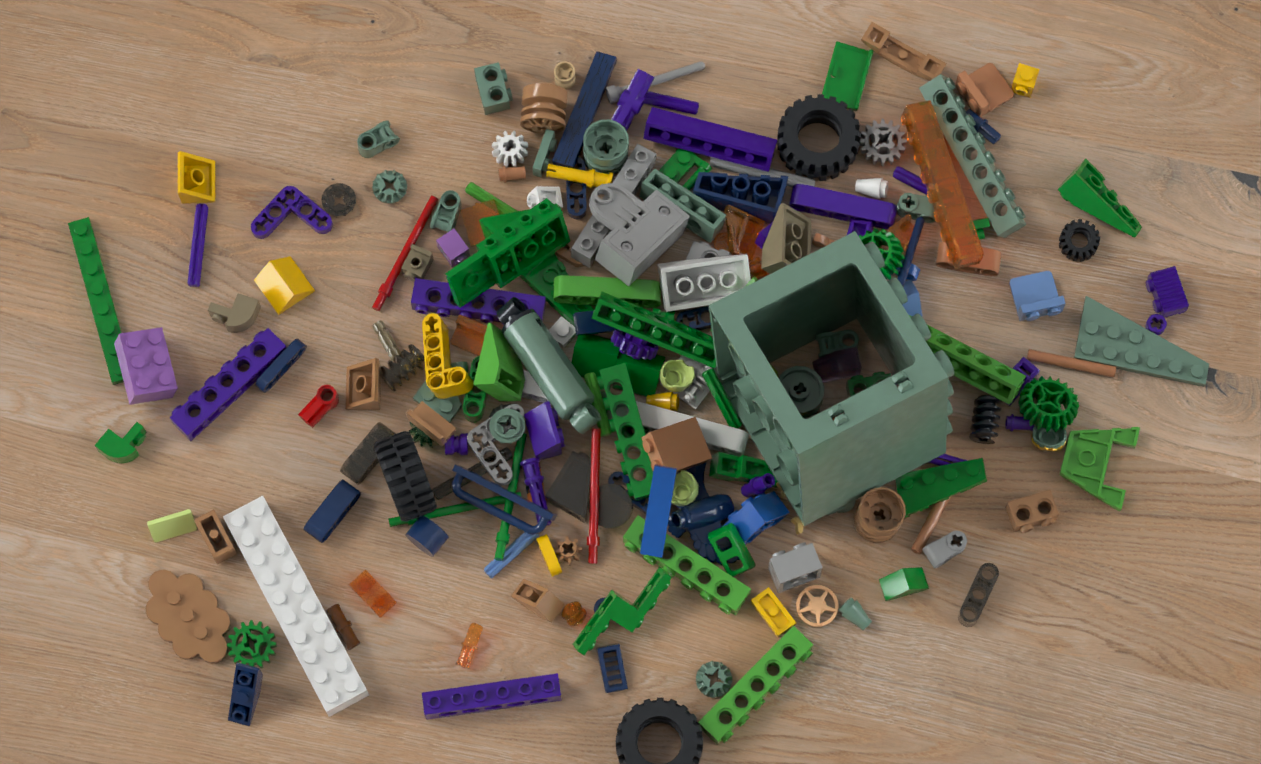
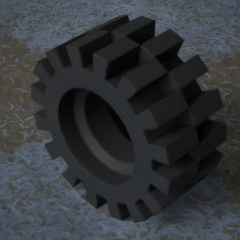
[1059,219,1100,262]

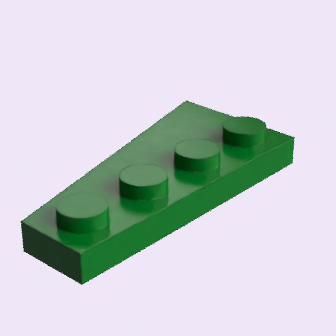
[520,252,594,327]
[895,458,987,519]

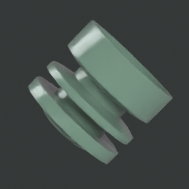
[583,119,629,175]

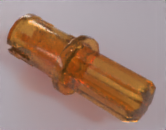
[456,623,483,669]

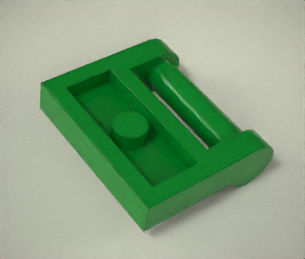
[659,149,712,191]

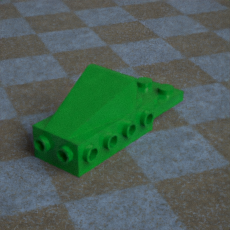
[445,198,571,308]

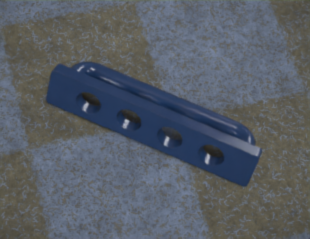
[452,464,557,535]

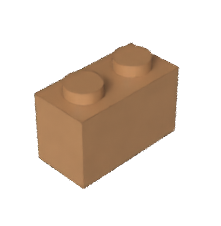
[194,509,237,565]

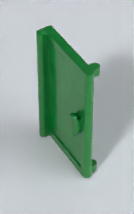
[822,41,874,111]

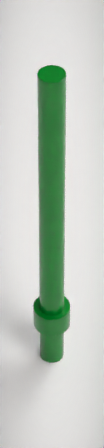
[494,433,527,561]
[388,491,521,527]

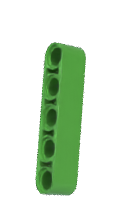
[554,275,661,308]

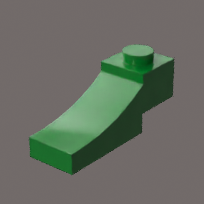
[709,452,778,488]

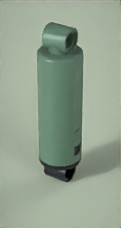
[496,297,601,434]

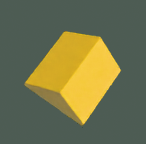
[178,151,215,204]
[254,256,315,315]

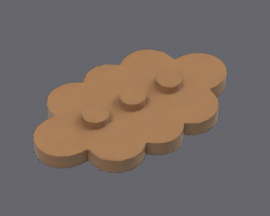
[145,569,231,664]

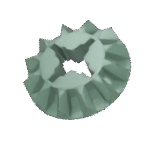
[372,170,407,203]
[489,408,525,444]
[696,661,732,698]

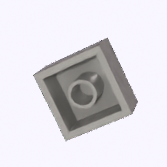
[768,542,822,593]

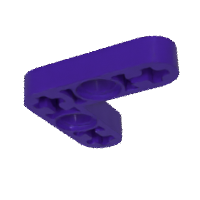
[251,186,333,239]

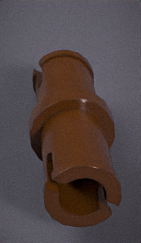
[326,604,360,650]

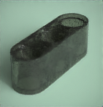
[340,422,396,485]
[958,563,999,627]

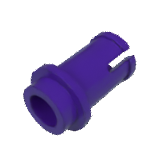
[1005,414,1034,432]

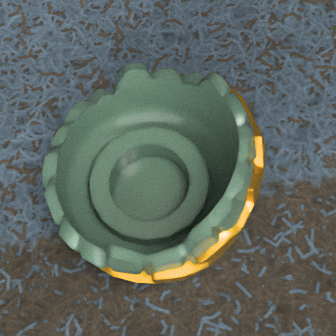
[1031,425,1067,452]

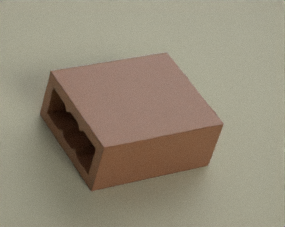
[642,417,712,473]

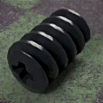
[969,395,1003,444]

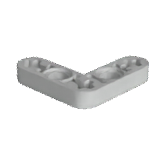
[467,404,524,486]

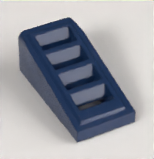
[596,644,628,693]

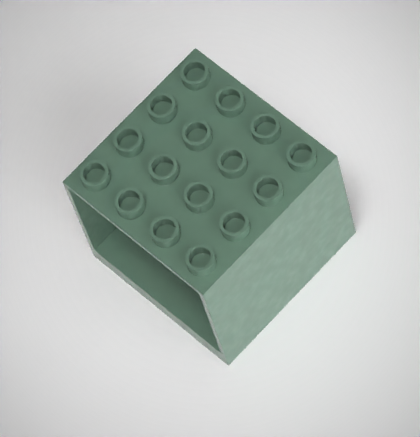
[709,231,955,526]

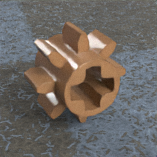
[554,536,582,566]

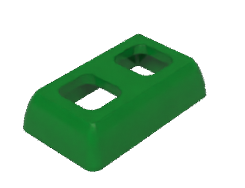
[708,523,756,577]

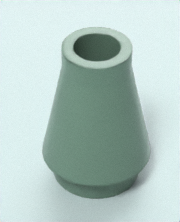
[839,597,872,630]

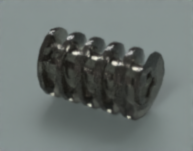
[380,344,425,392]

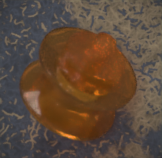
[561,601,587,626]

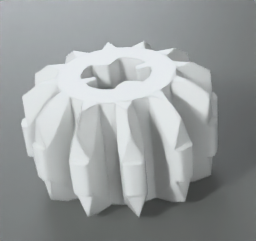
[492,131,528,168]

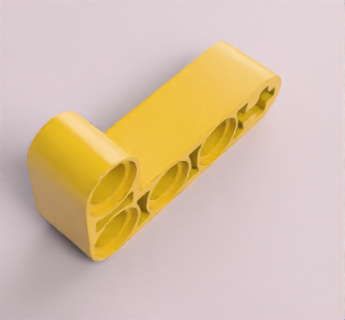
[422,313,474,399]

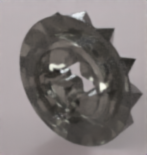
[321,183,356,218]

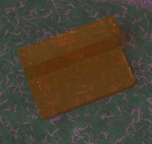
[450,314,487,356]

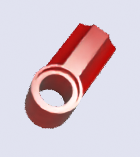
[298,385,339,428]

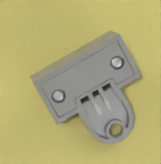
[589,183,690,286]

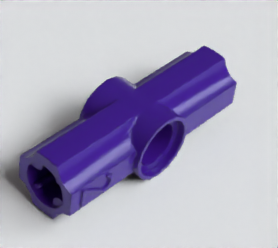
[611,69,654,131]

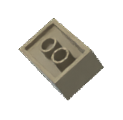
[761,203,811,274]

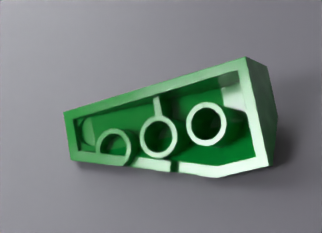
[1058,158,1142,238]

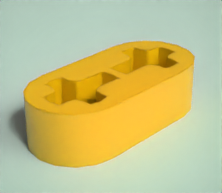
[536,534,562,577]

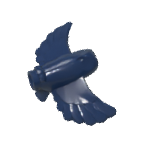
[668,462,740,565]

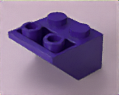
[524,401,565,460]

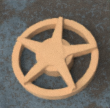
[796,585,839,627]

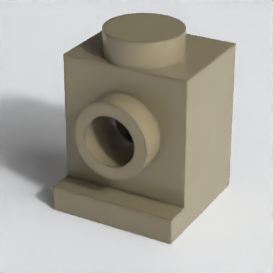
[401,244,434,282]

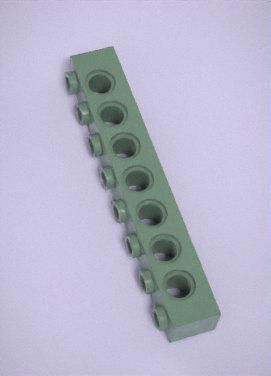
[919,74,1027,238]

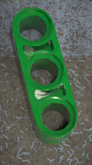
[463,356,488,423]

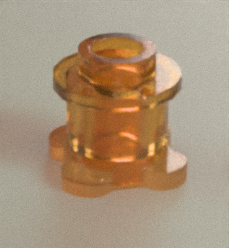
[749,257,767,279]

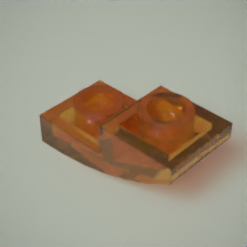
[348,569,397,618]

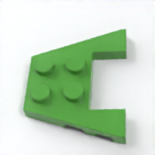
[1059,427,1140,511]

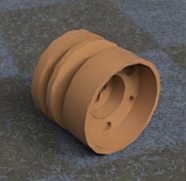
[520,83,568,134]
[854,487,906,543]

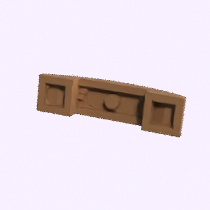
[861,22,947,81]

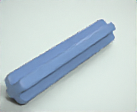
[484,532,539,578]

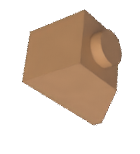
[511,579,565,623]

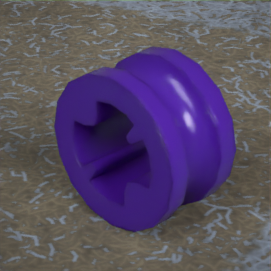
[1145,314,1167,335]

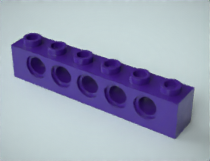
[411,278,546,325]
[170,328,287,442]
[422,673,562,720]

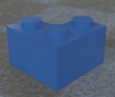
[723,491,790,545]

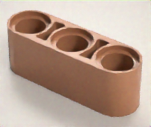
[936,242,1002,276]

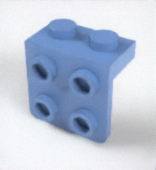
[1009,271,1066,321]

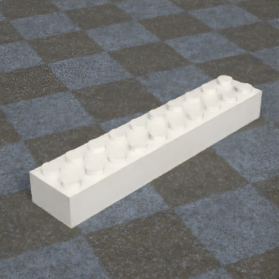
[223,496,369,717]

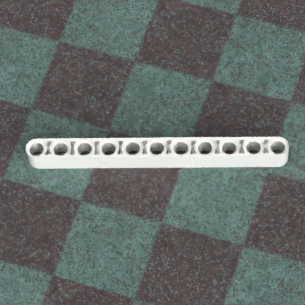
[522,370,749,456]

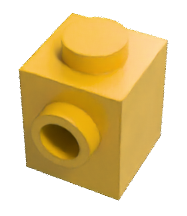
[1011,63,1040,98]

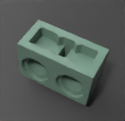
[474,62,513,115]

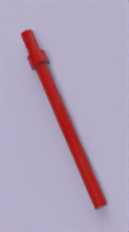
[372,195,439,311]
[587,428,601,564]

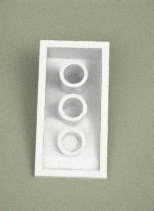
[657,254,751,312]

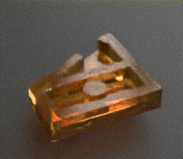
[724,205,765,262]

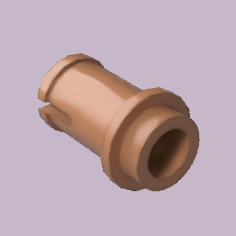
[498,165,526,183]

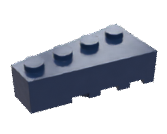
[693,172,789,223]

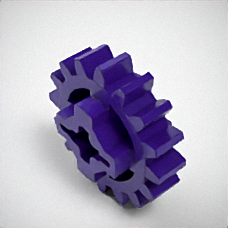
[611,329,659,360]

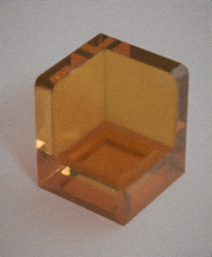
[888,214,921,249]

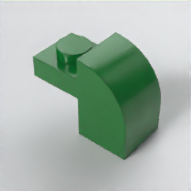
[94,422,147,464]

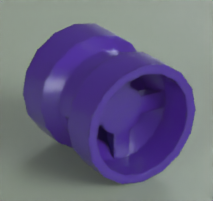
[445,433,468,455]

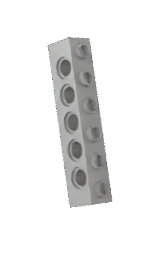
[571,144,656,268]

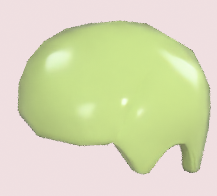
[659,360,695,392]
[672,470,699,506]

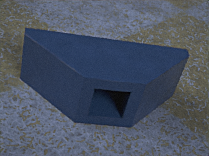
[228,662,263,726]

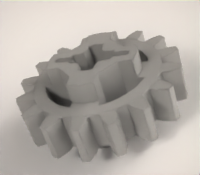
[859,119,907,166]

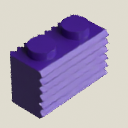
[1145,266,1189,318]

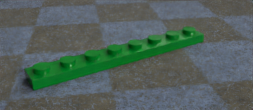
[68,217,124,385]

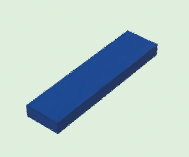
[640,464,677,558]

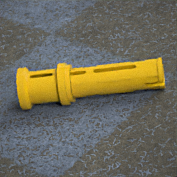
[546,163,614,188]

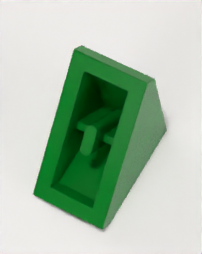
[879,567,929,601]

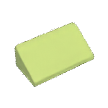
[147,509,197,542]

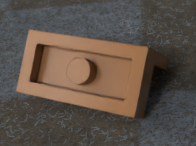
[406,401,457,447]

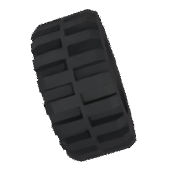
[777,94,861,181]
[373,431,437,522]
[616,697,703,764]

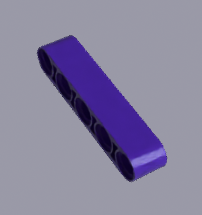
[789,184,898,230]

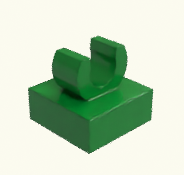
[963,218,990,240]

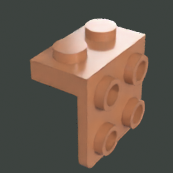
[955,63,1014,117]

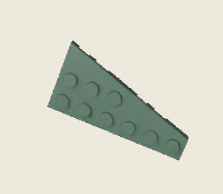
[1074,296,1209,387]

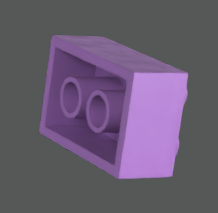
[114,327,178,405]

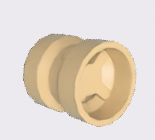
[554,61,576,89]

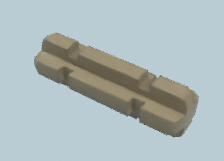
[372,320,402,361]

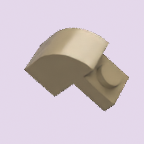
[208,293,261,333]

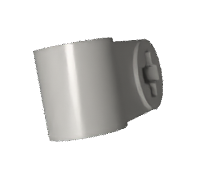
[922,531,967,569]

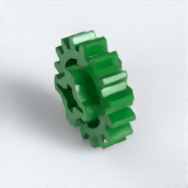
[227,620,277,669]

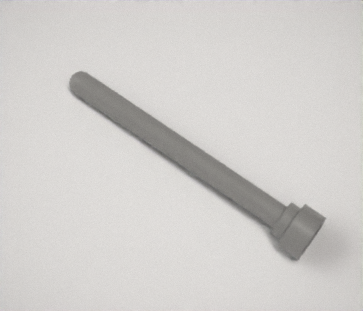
[605,62,705,104]

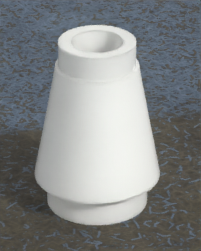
[855,178,888,199]

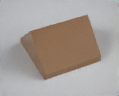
[345,358,381,410]

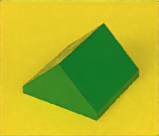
[571,334,620,381]
[612,352,665,397]

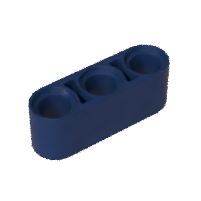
[303,479,361,543]

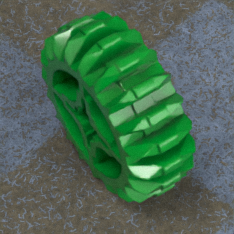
[858,228,905,280]
[1018,376,1079,433]

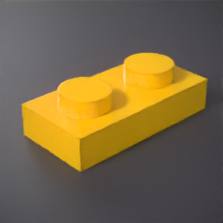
[751,587,796,637]

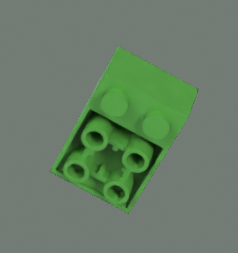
[473,323,525,401]

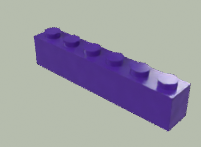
[643,107,777,172]

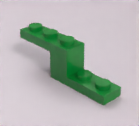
[572,567,672,656]

